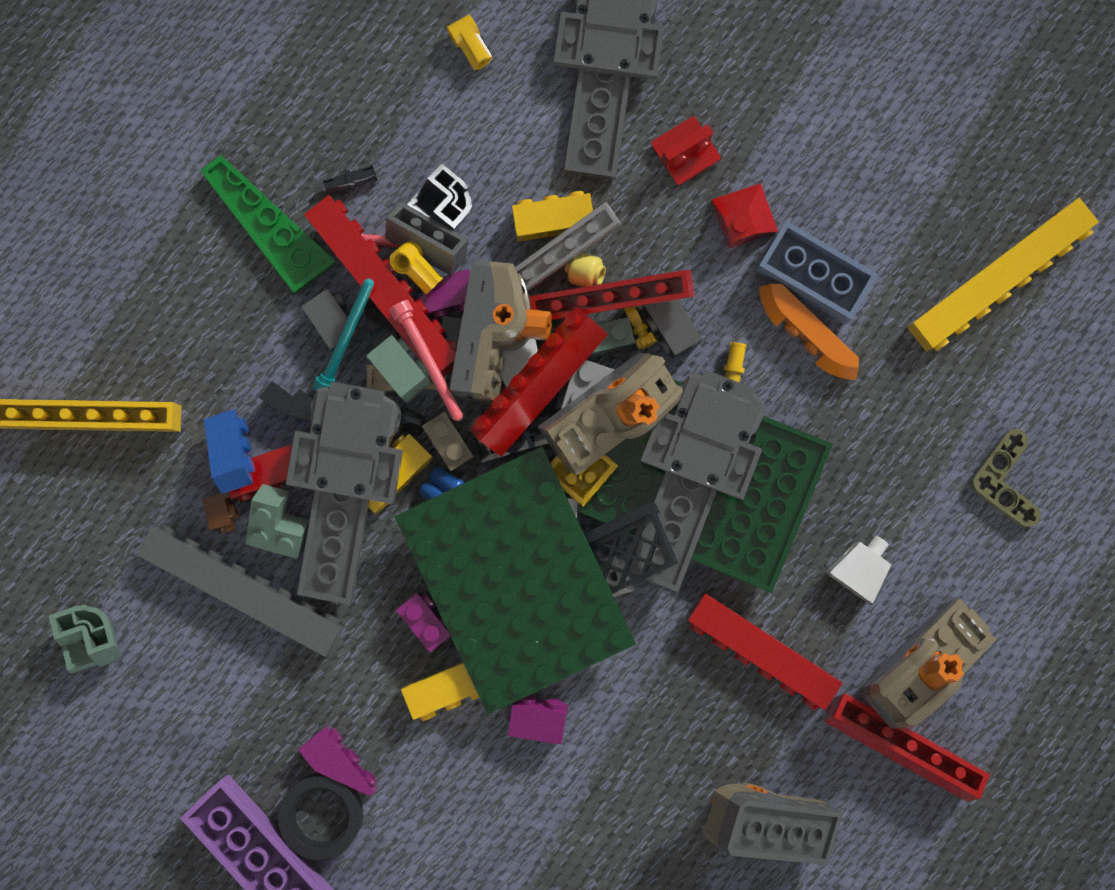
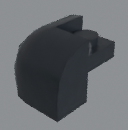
[407,163,472,231]

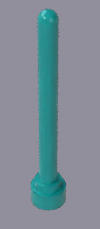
[312,279,374,391]

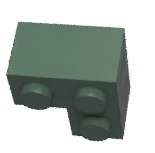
[366,335,431,403]
[246,484,310,559]

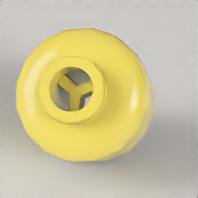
[565,252,606,287]

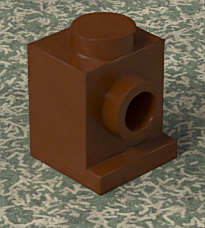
[202,492,238,534]

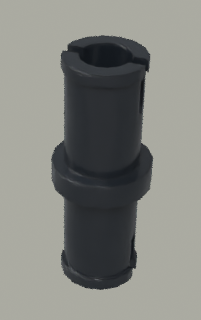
[323,165,378,196]

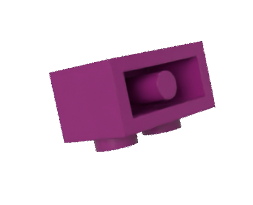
[396,592,450,652]
[508,695,569,745]

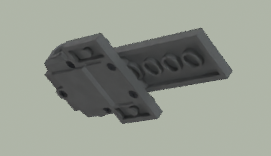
[554,0,664,180]
[628,370,765,592]
[286,382,404,605]

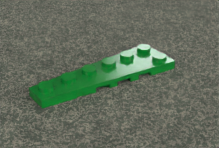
[200,155,337,295]

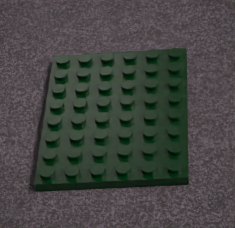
[577,379,833,593]
[394,446,636,714]

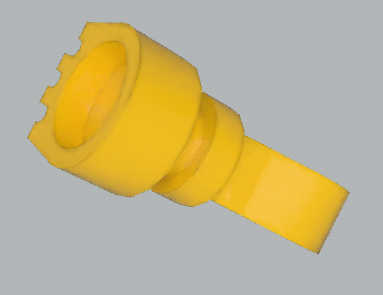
[624,307,658,351]

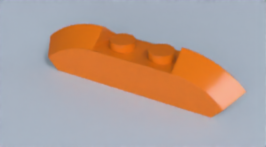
[759,284,859,380]

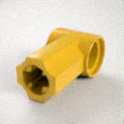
[446,14,492,71]
[389,241,443,295]

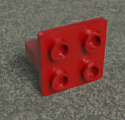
[651,116,721,186]

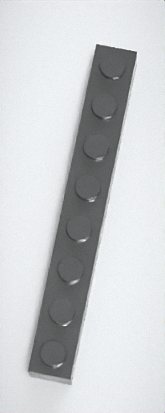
[136,524,345,657]

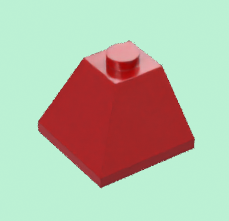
[711,183,778,249]

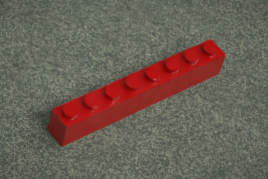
[304,195,457,377]

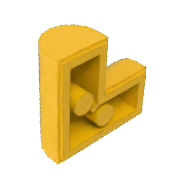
[551,455,619,507]

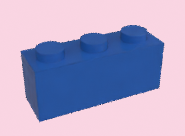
[204,409,255,494]

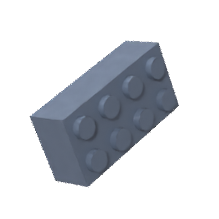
[755,221,878,325]

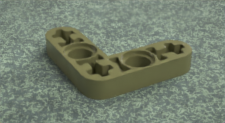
[970,429,1041,527]

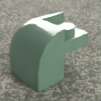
[49,605,120,674]

